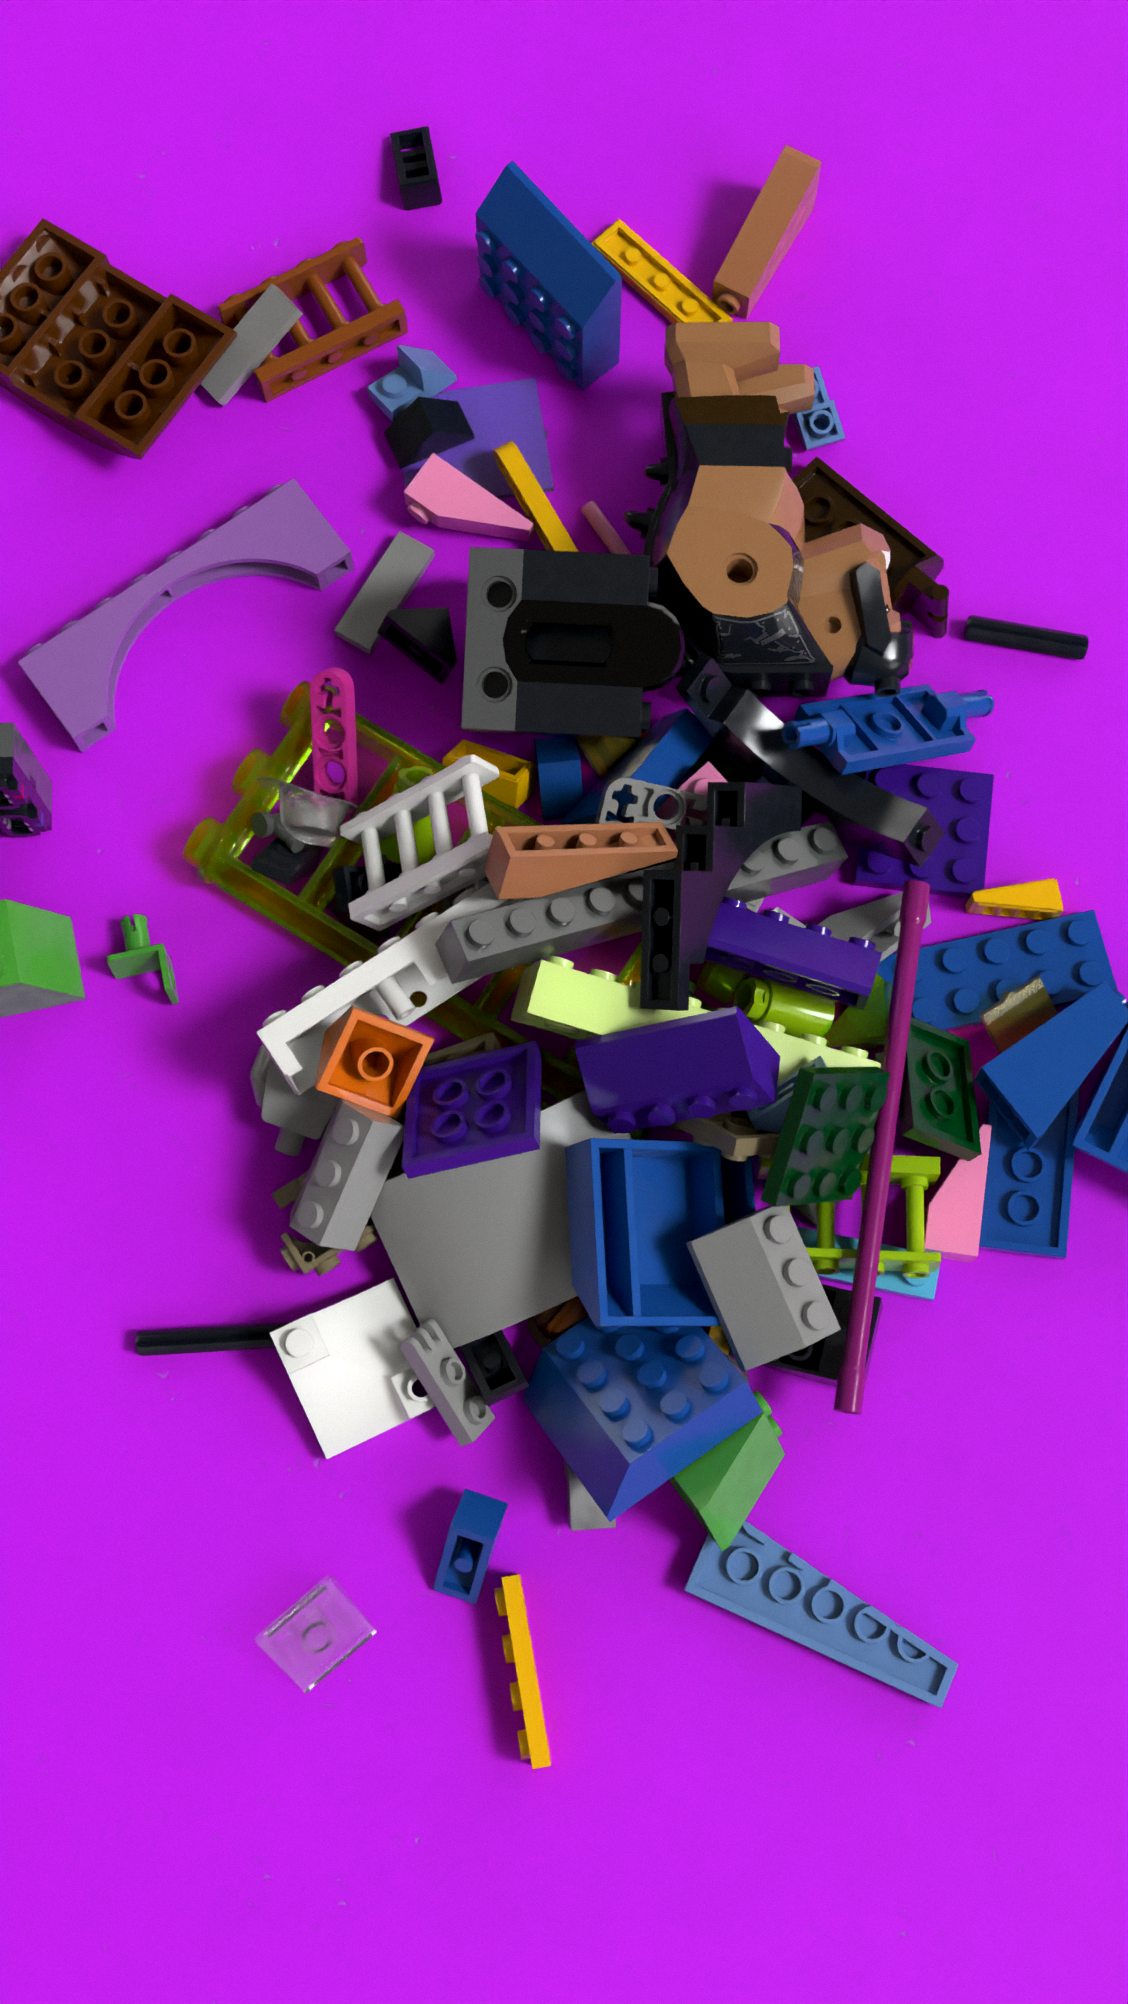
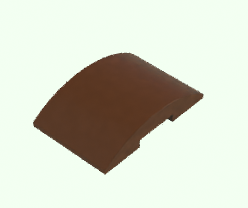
[0,218,237,460]

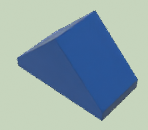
[534,736,583,821]

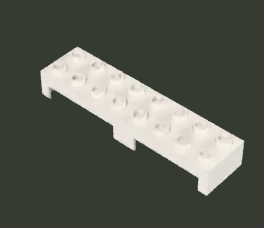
[257,883,590,1096]

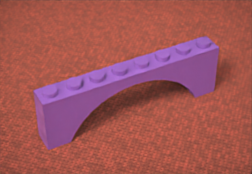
[18,478,355,753]

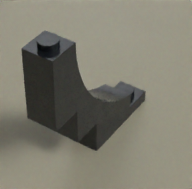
[675,654,945,868]
[640,782,802,1011]

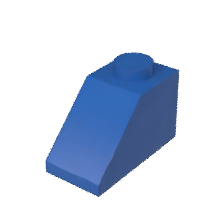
[433,1489,508,1605]

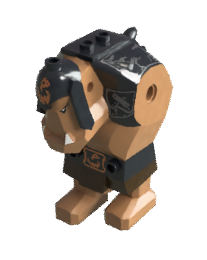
[624,322,914,698]

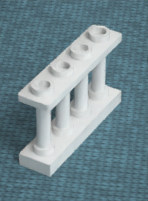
[340,755,500,931]

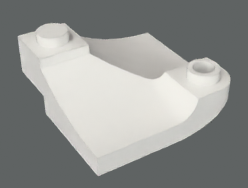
[269,1278,435,1459]

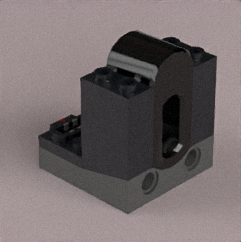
[461,547,685,739]

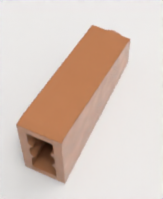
[712,145,822,320]

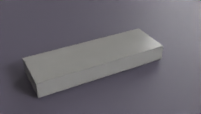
[200,283,303,406]
[334,531,435,655]

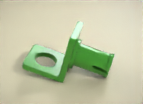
[107,914,179,1005]

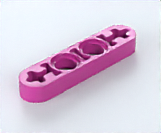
[310,667,359,835]

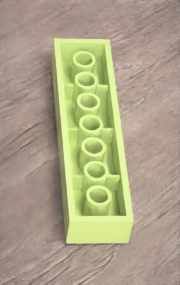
[510,956,881,1084]

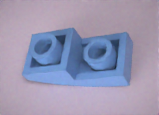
[790,366,845,451]

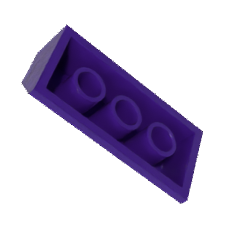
[704,897,882,1010]
[575,1006,780,1134]

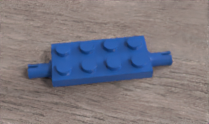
[782,684,994,775]

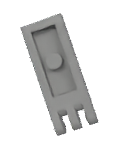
[400,1318,495,1446]

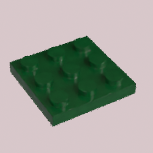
[761,1066,890,1207]

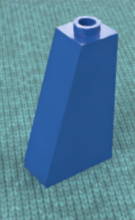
[558,708,714,825]
[973,981,1128,1150]

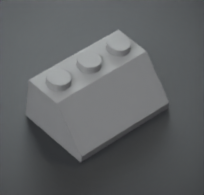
[289,1098,405,1251]
[686,1205,841,1372]

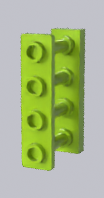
[757,1154,941,1278]

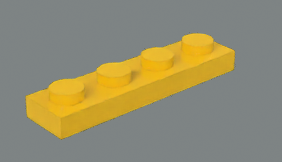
[494,1574,552,1769]

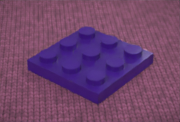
[854,764,994,899]
[402,1040,542,1179]

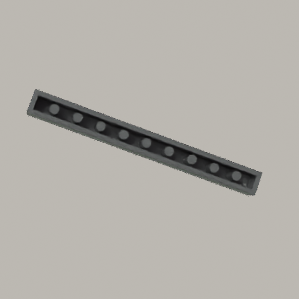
[435,820,848,984]

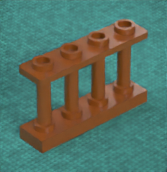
[217,237,408,403]

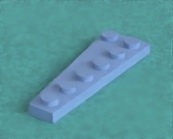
[684,1521,959,1708]

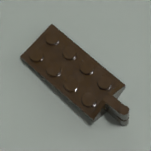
[792,457,949,638]

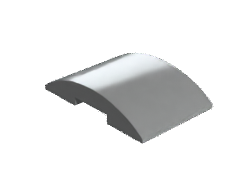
[370,1089,632,1349]

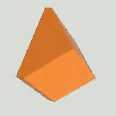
[314,1006,435,1119]

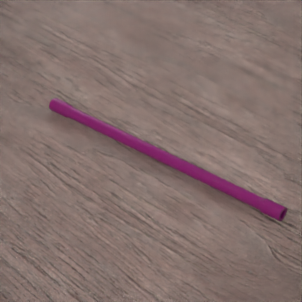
[833,880,930,1415]

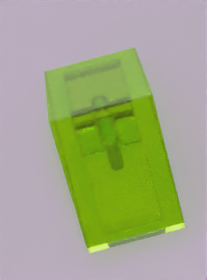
[822,974,892,1051]

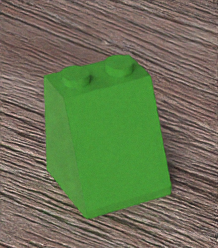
[0,899,86,1018]
[669,1390,785,1551]

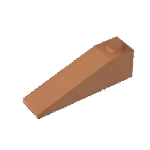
[484,822,678,899]

